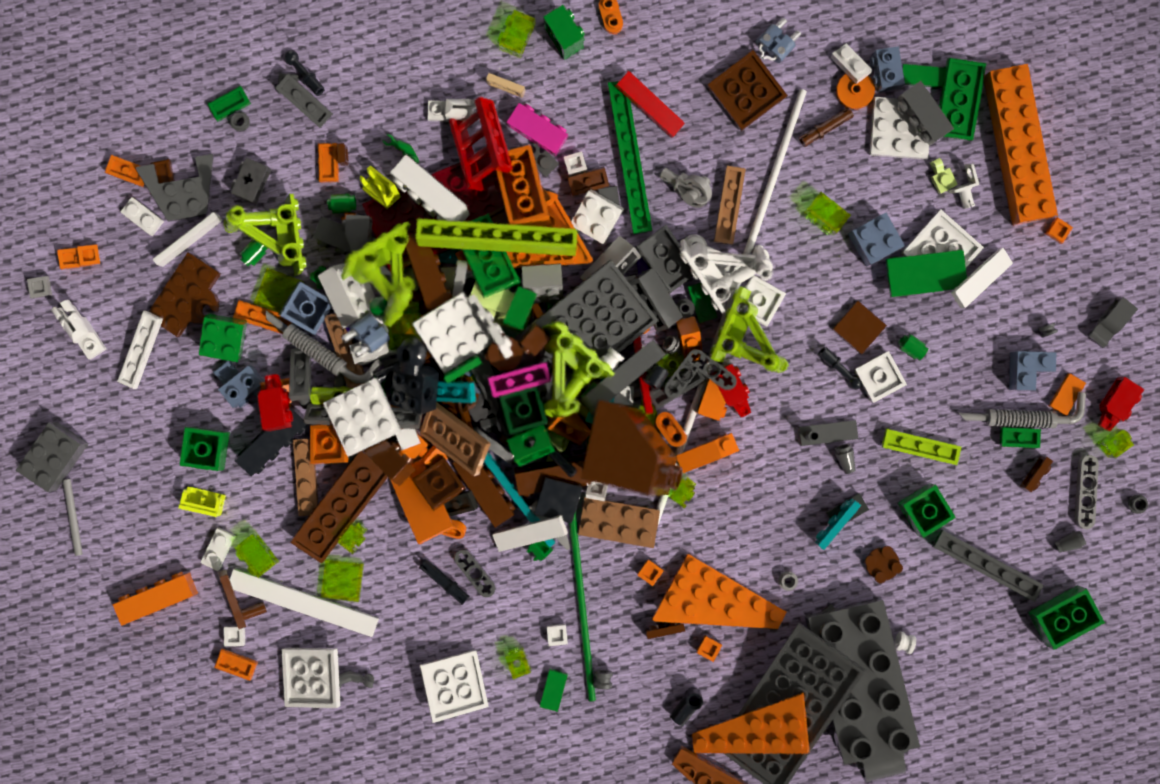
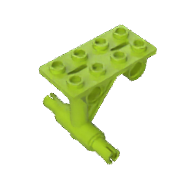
[223,194,306,276]
[341,222,414,327]
[710,286,789,373]
[542,321,615,418]

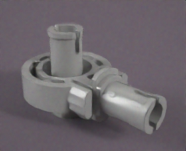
[660,168,712,208]

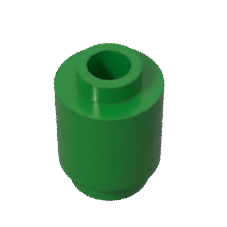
[327,193,357,214]
[239,240,268,267]
[370,295,388,316]
[898,334,929,361]

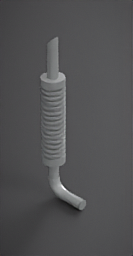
[266,311,383,384]
[958,392,1086,428]

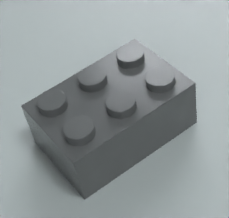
[15,422,89,492]

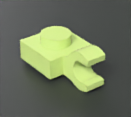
[930,158,958,194]

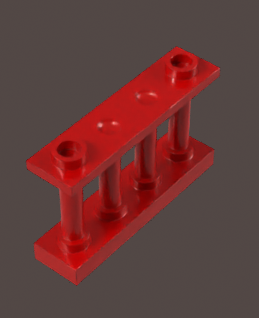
[449,96,513,191]

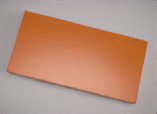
[391,459,454,545]

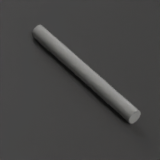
[63,479,83,556]

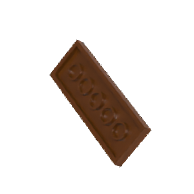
[290,450,388,564]

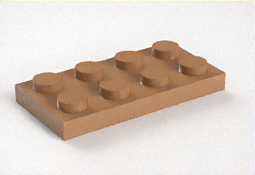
[419,403,491,476]
[578,497,660,548]

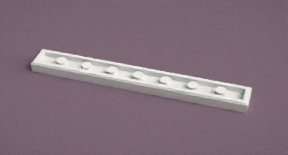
[230,569,379,637]

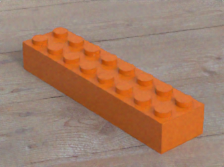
[984,64,1058,226]

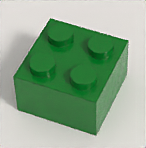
[543,5,585,60]
[198,313,247,362]
[179,427,230,471]
[897,483,956,538]

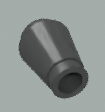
[835,444,856,474]
[1054,531,1086,553]

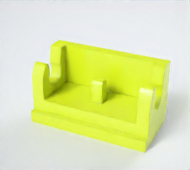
[360,165,401,209]
[178,486,226,517]

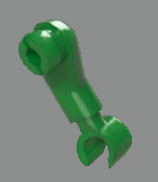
[382,134,419,164]

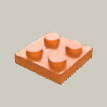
[310,425,348,465]

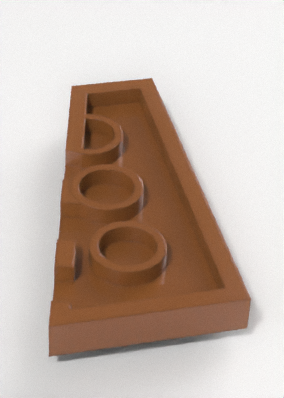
[672,745,748,784]

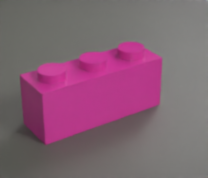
[507,103,568,157]
[488,362,551,397]

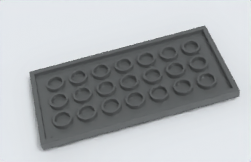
[498,260,659,404]
[723,623,866,784]

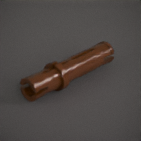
[799,107,854,147]

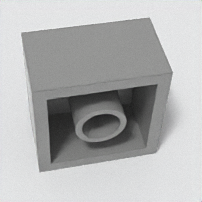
[522,264,563,304]

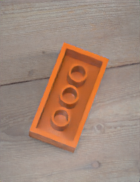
[497,145,551,227]

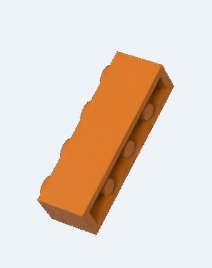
[113,572,198,626]

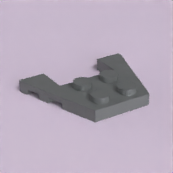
[136,154,214,222]

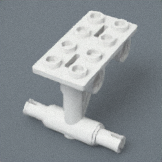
[679,239,773,314]

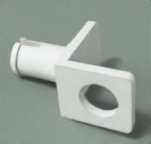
[948,163,979,209]

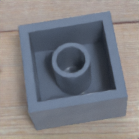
[848,212,905,267]
[278,282,332,335]

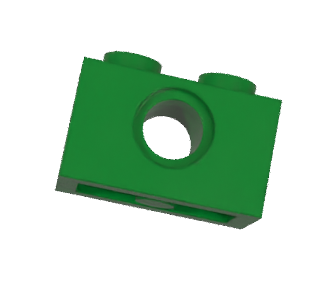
[507,425,555,466]

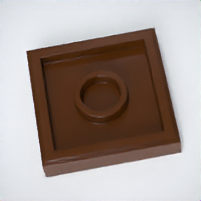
[832,301,887,355]
[412,458,466,511]

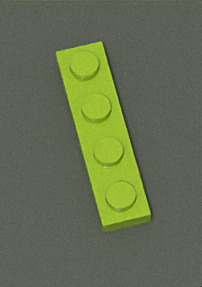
[881,429,962,465]

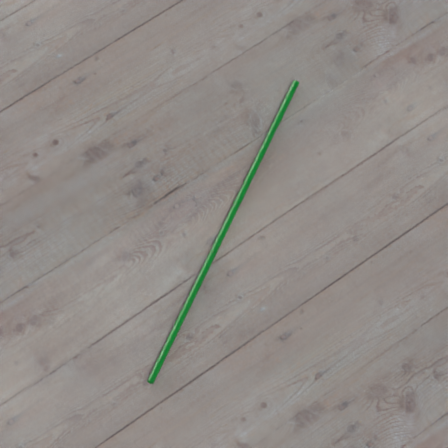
[545,302,596,702]

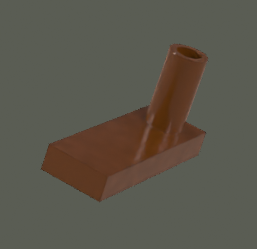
[219,569,267,629]

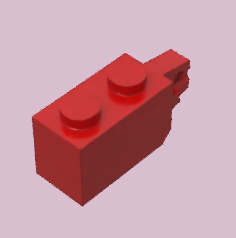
[710,364,751,418]
[258,374,293,431]
[1098,377,1145,431]

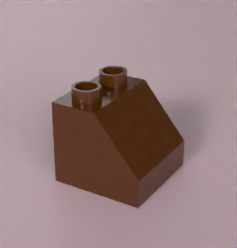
[581,400,683,496]

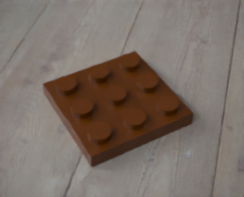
[707,50,788,132]

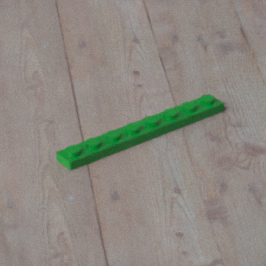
[608,81,653,235]

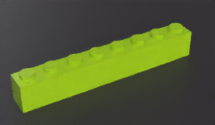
[416,219,578,256]

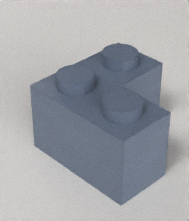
[1009,351,1057,391]

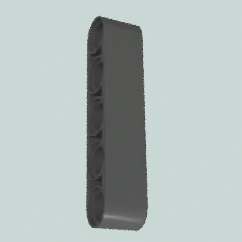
[580,340,666,415]

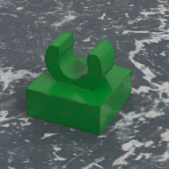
[527,541,553,562]

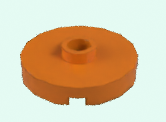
[836,74,875,110]

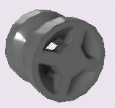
[593,669,613,689]

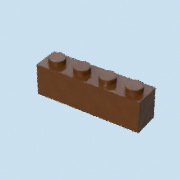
[405,233,452,313]
[363,438,416,486]
[514,455,592,497]
[452,462,516,528]

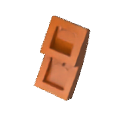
[57,245,100,270]

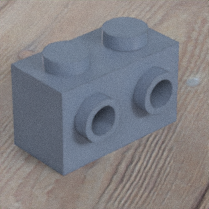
[870,46,905,92]
[218,366,265,408]

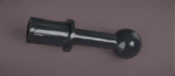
[283,50,325,96]
[817,347,862,390]

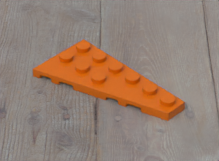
[692,692,809,754]

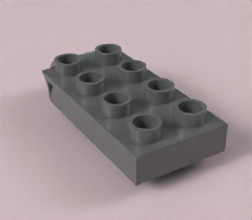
[805,598,920,782]

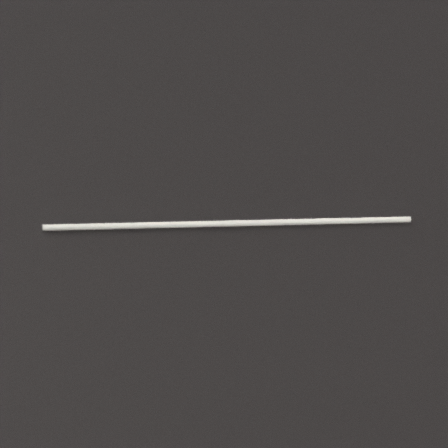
[656,89,807,525]

